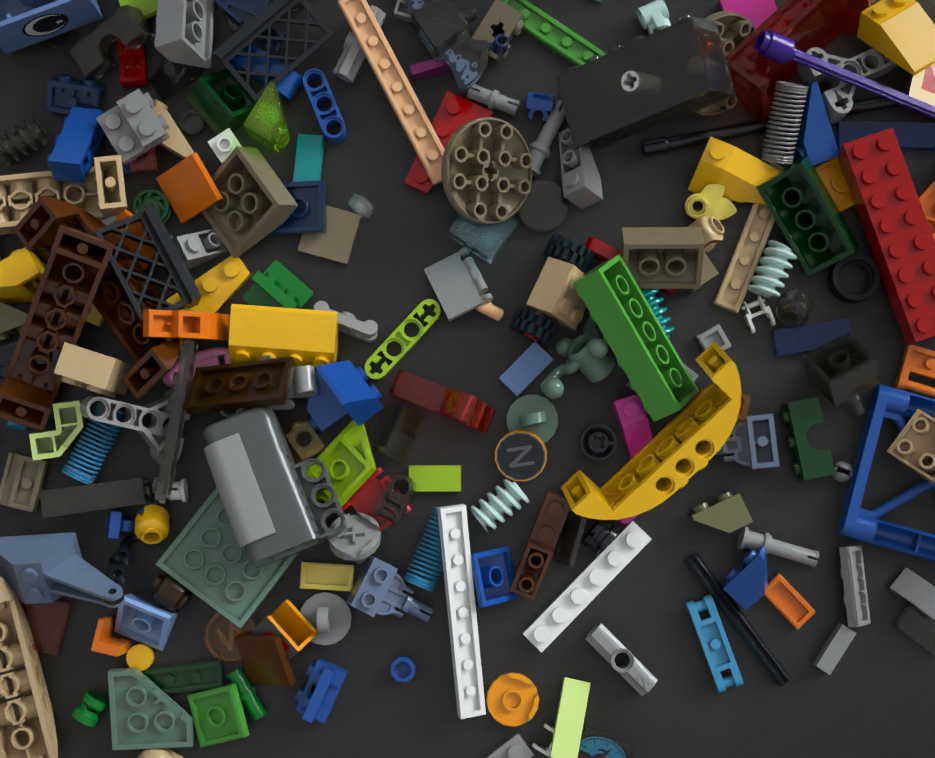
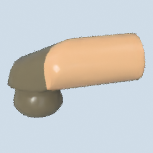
[475,293,504,321]

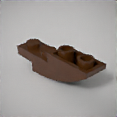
[510,490,570,600]

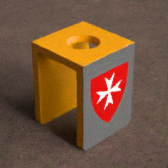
[251,599,318,660]

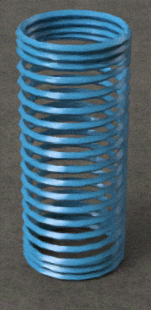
[61,402,126,486]
[403,506,443,592]

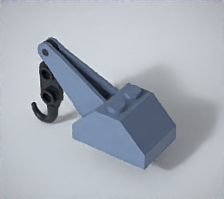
[0,532,152,608]

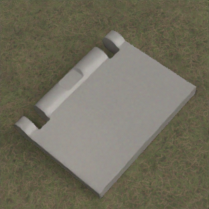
[424,247,493,321]

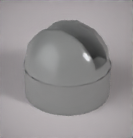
[831,461,853,482]

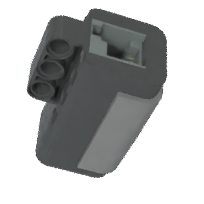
[203,406,347,568]

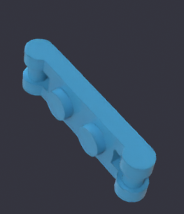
[685,594,744,693]

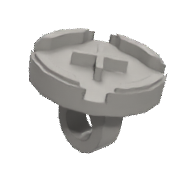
[328,513,381,564]
[300,592,352,646]

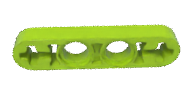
[364,299,441,380]

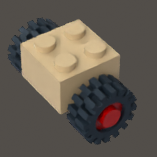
[509,234,594,346]

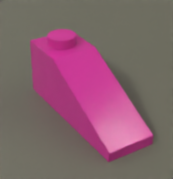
[611,394,653,460]

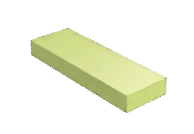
[549,677,591,758]

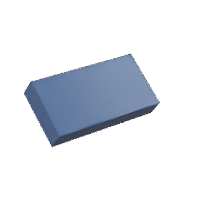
[499,342,554,397]

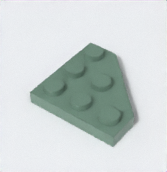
[108,668,194,750]

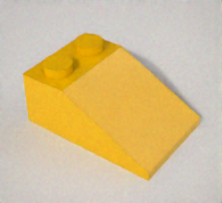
[857,0,935,76]

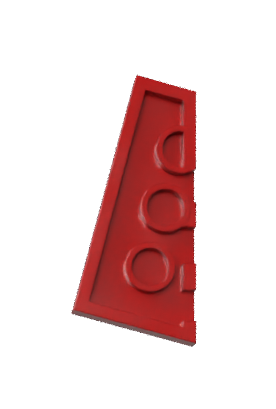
[404,91,494,195]

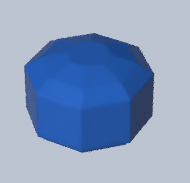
[390,656,416,683]

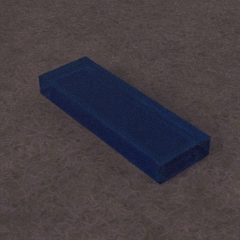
[771,318,854,357]

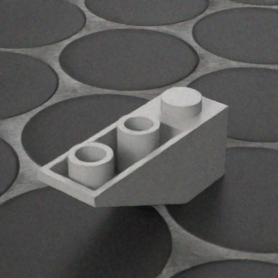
[558,122,603,209]

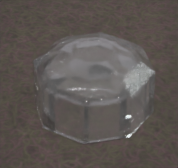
[348,194,374,218]

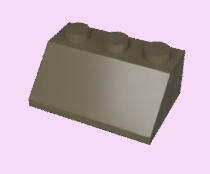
[621,227,705,289]

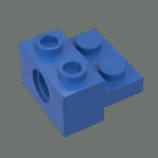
[294,658,348,724]

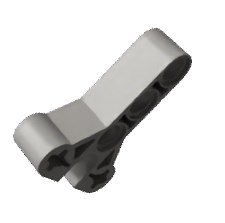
[797,47,897,124]
[80,388,190,464]

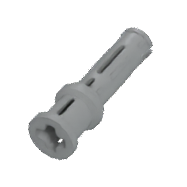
[528,100,570,177]
[737,526,819,567]

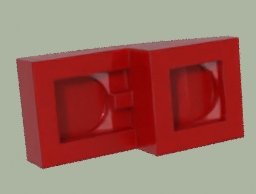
[117,32,148,88]

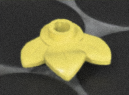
[685,183,737,220]

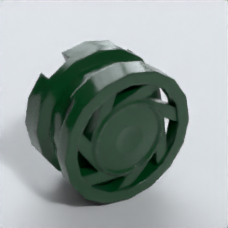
[132,189,173,225]

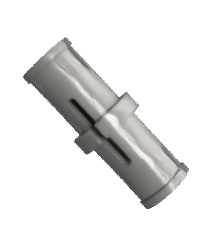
[467,84,520,117]

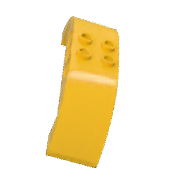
[561,341,741,520]

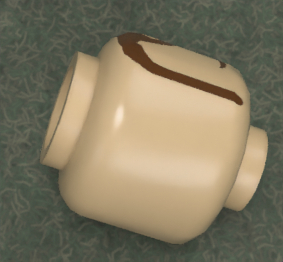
[687,215,725,254]

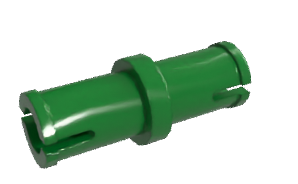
[226,667,268,722]

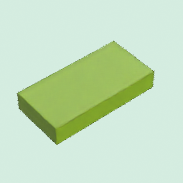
[409,465,461,492]

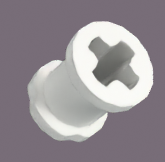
[158,479,189,504]

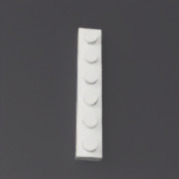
[522,521,652,653]

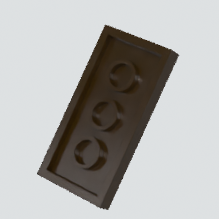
[183,357,296,414]

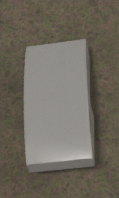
[890,567,935,621]

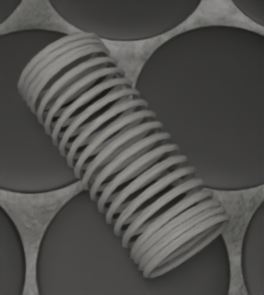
[760,81,809,165]

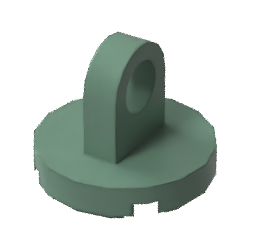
[506,394,558,443]

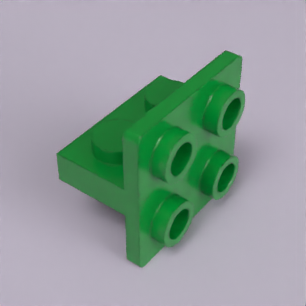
[242,260,314,309]

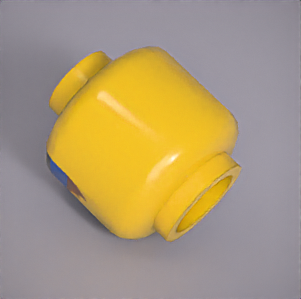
[134,504,170,544]

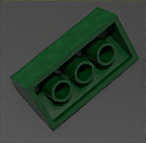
[756,156,859,276]

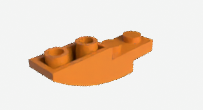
[143,309,230,341]

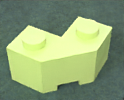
[29,399,86,461]

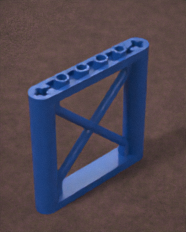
[837,383,935,562]

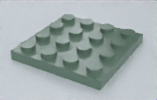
[156,487,299,629]

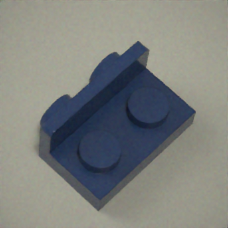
[46,73,105,115]

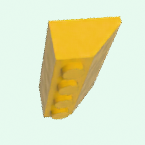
[228,304,339,369]

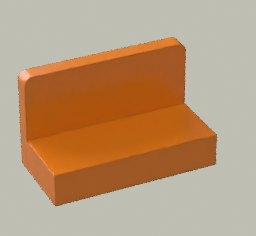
[91,615,132,657]

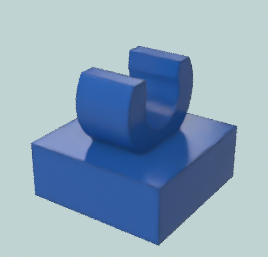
[526,92,554,121]
[105,510,134,539]

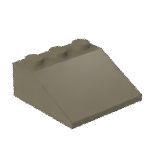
[202,146,298,258]

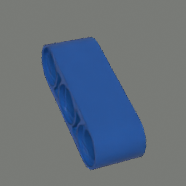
[230,43,303,101]
[302,68,347,145]

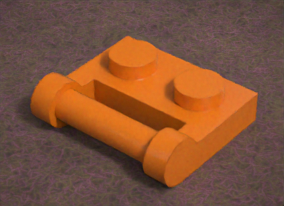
[894,344,935,398]

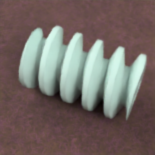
[747,240,797,298]
[470,479,530,534]

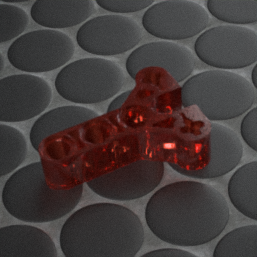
[389,369,496,434]

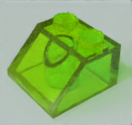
[243,81,290,153]

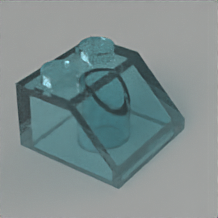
[448,214,520,264]

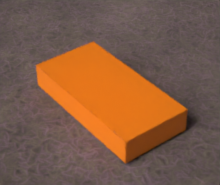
[763,573,816,630]

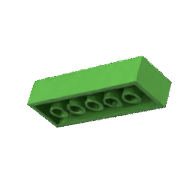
[573,254,699,422]

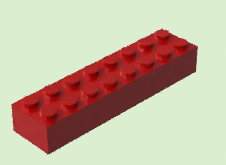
[837,127,935,346]

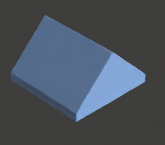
[114,593,179,651]

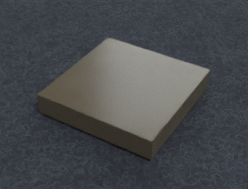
[297,205,362,265]

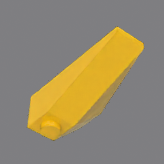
[687,137,780,205]

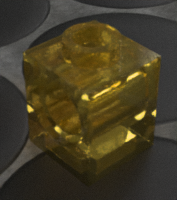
[285,420,327,461]

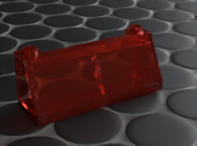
[722,0,874,123]

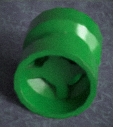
[71,690,109,727]

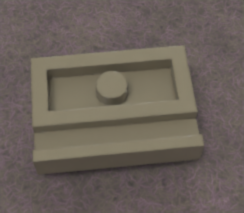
[0,452,49,512]

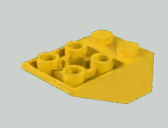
[0,247,46,304]

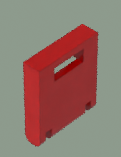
[339,467,413,532]

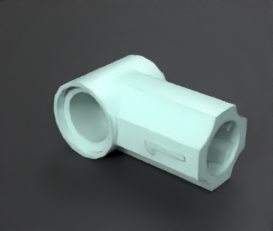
[637,0,679,54]

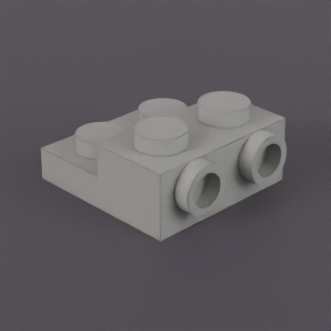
[96,88,170,164]

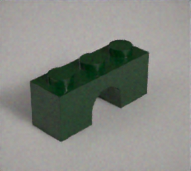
[780,397,835,481]

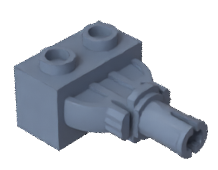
[715,413,779,470]
[345,556,434,623]

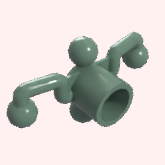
[540,314,616,399]

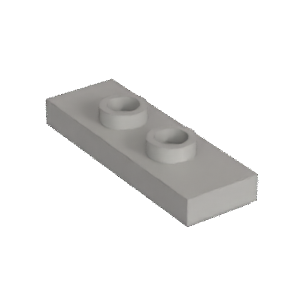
[839,545,871,627]

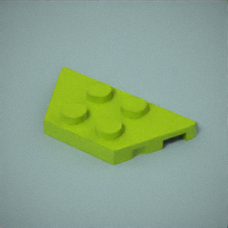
[308,420,377,506]

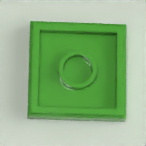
[187,683,250,748]

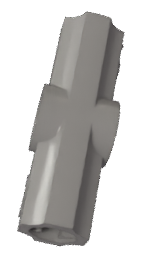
[333,5,386,84]
[585,622,658,696]

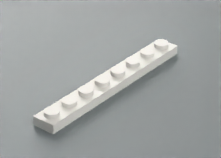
[437,504,486,719]

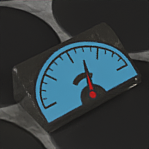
[579,724,635,758]

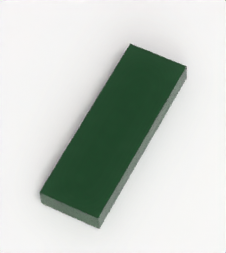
[142,659,225,694]

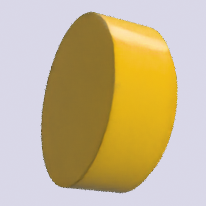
[126,644,155,671]

